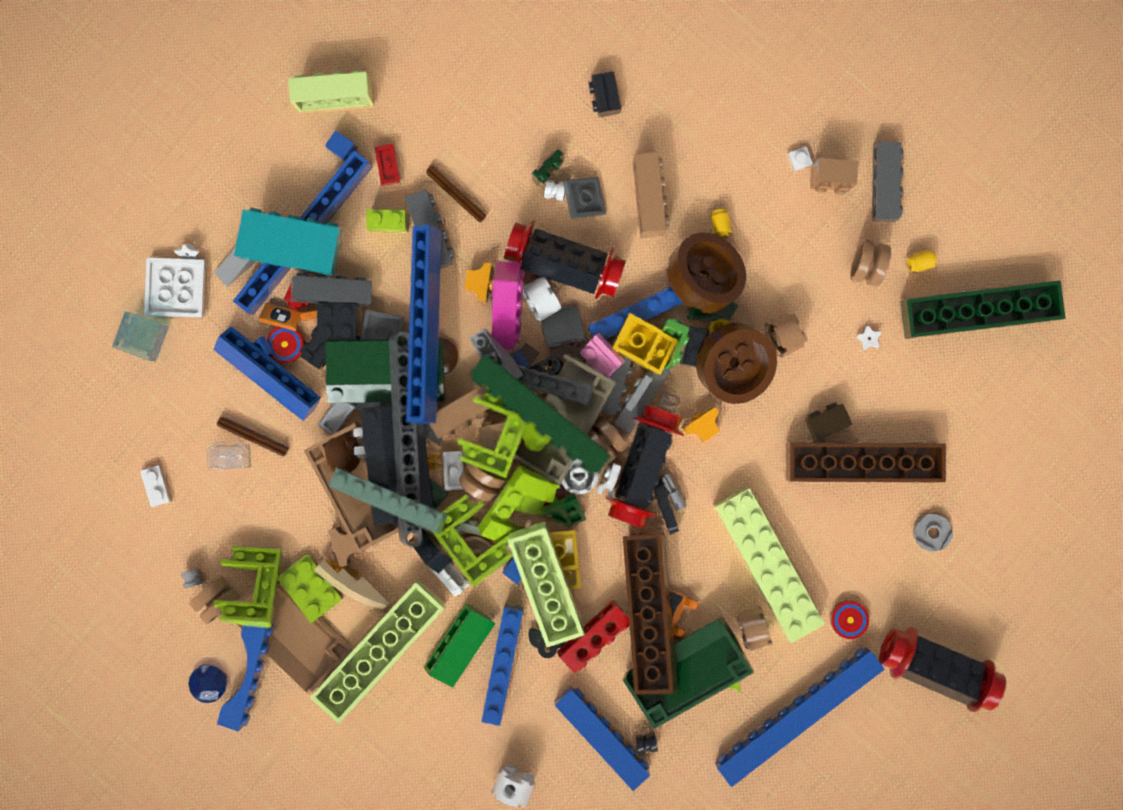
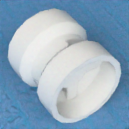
[544,179,565,202]

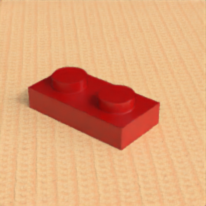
[374,144,401,186]

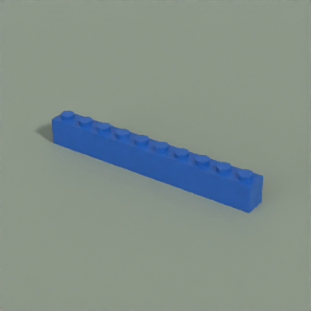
[233,150,373,315]
[407,225,441,424]
[715,647,885,787]

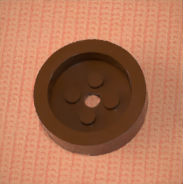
[667,233,747,313]
[696,323,777,404]

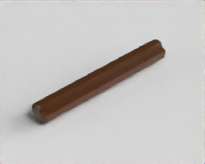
[426,165,486,223]
[217,417,289,456]

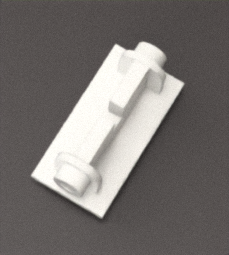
[430,563,469,597]

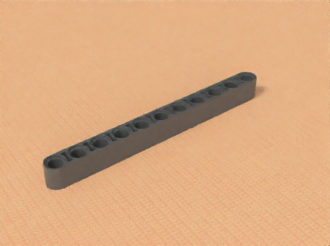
[389,332,422,547]

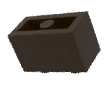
[805,402,853,441]

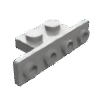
[614,369,670,434]

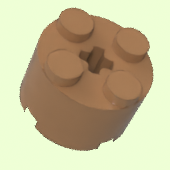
[764,313,808,358]
[736,607,773,651]

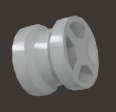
[180,568,203,588]

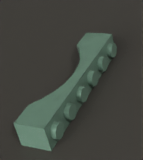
[329,468,448,533]

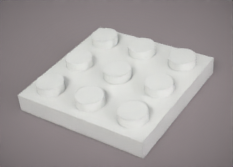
[144,258,206,318]

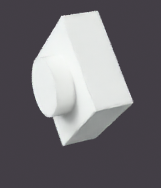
[787,146,813,172]

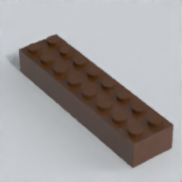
[786,443,946,483]
[623,533,678,694]

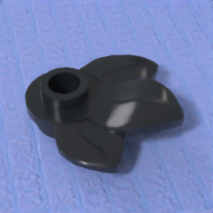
[528,628,566,658]

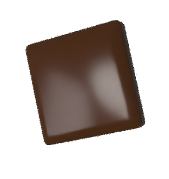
[521,343,539,366]

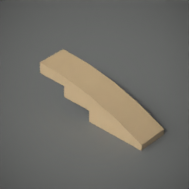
[314,560,390,611]

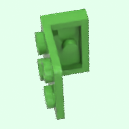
[659,319,690,370]

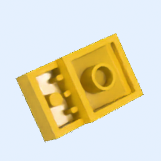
[612,313,678,375]
[550,530,581,590]

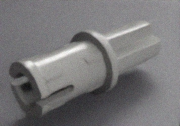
[660,473,687,511]

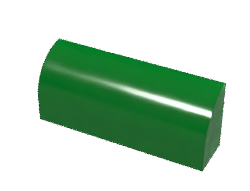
[424,603,496,687]

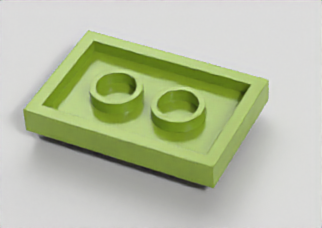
[278,554,342,623]

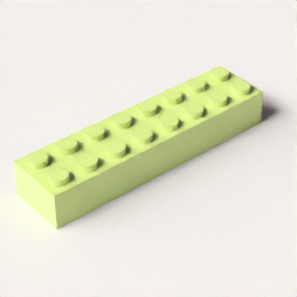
[713,487,825,643]
[310,579,446,724]

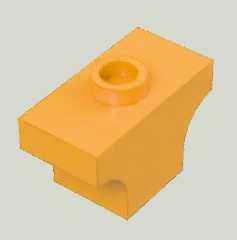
[464,263,494,304]
[681,407,720,442]

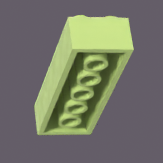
[508,521,584,647]

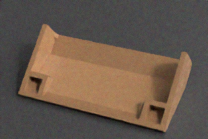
[304,422,409,553]
[237,579,353,695]

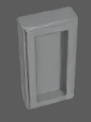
[319,403,357,435]

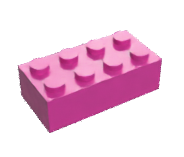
[491,261,524,350]

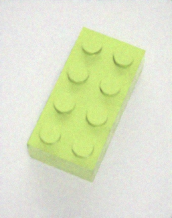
[288,70,374,112]

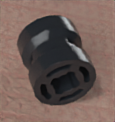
[636,732,658,755]

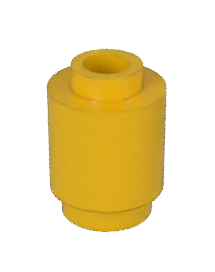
[710,209,733,238]
[906,249,937,272]

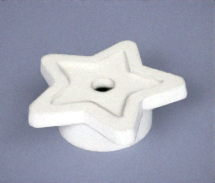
[174,244,199,260]
[856,326,881,350]

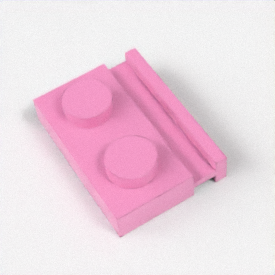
[580,333,625,378]

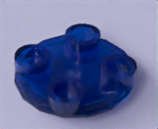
[188,665,227,703]

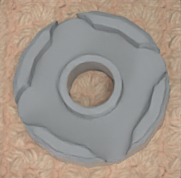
[913,513,953,552]

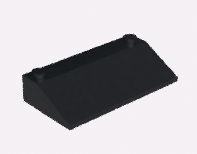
[360,403,433,525]

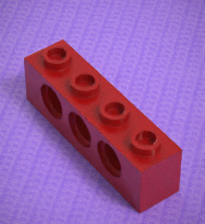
[557,600,629,674]

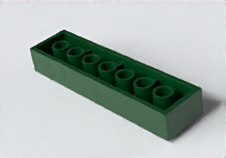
[900,280,1066,339]
[469,354,612,475]

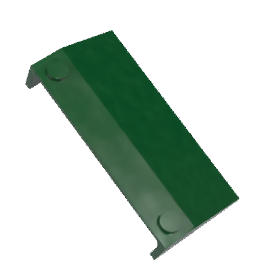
[325,339,446,403]
[623,616,754,729]

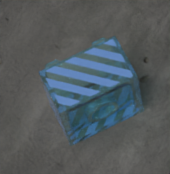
[112,311,169,362]

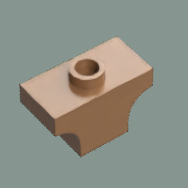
[328,527,357,567]

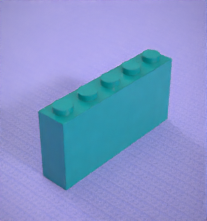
[234,207,343,276]

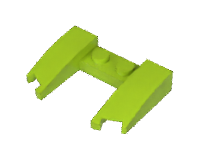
[458,387,526,478]
[478,465,560,545]
[433,495,513,588]
[213,546,282,628]

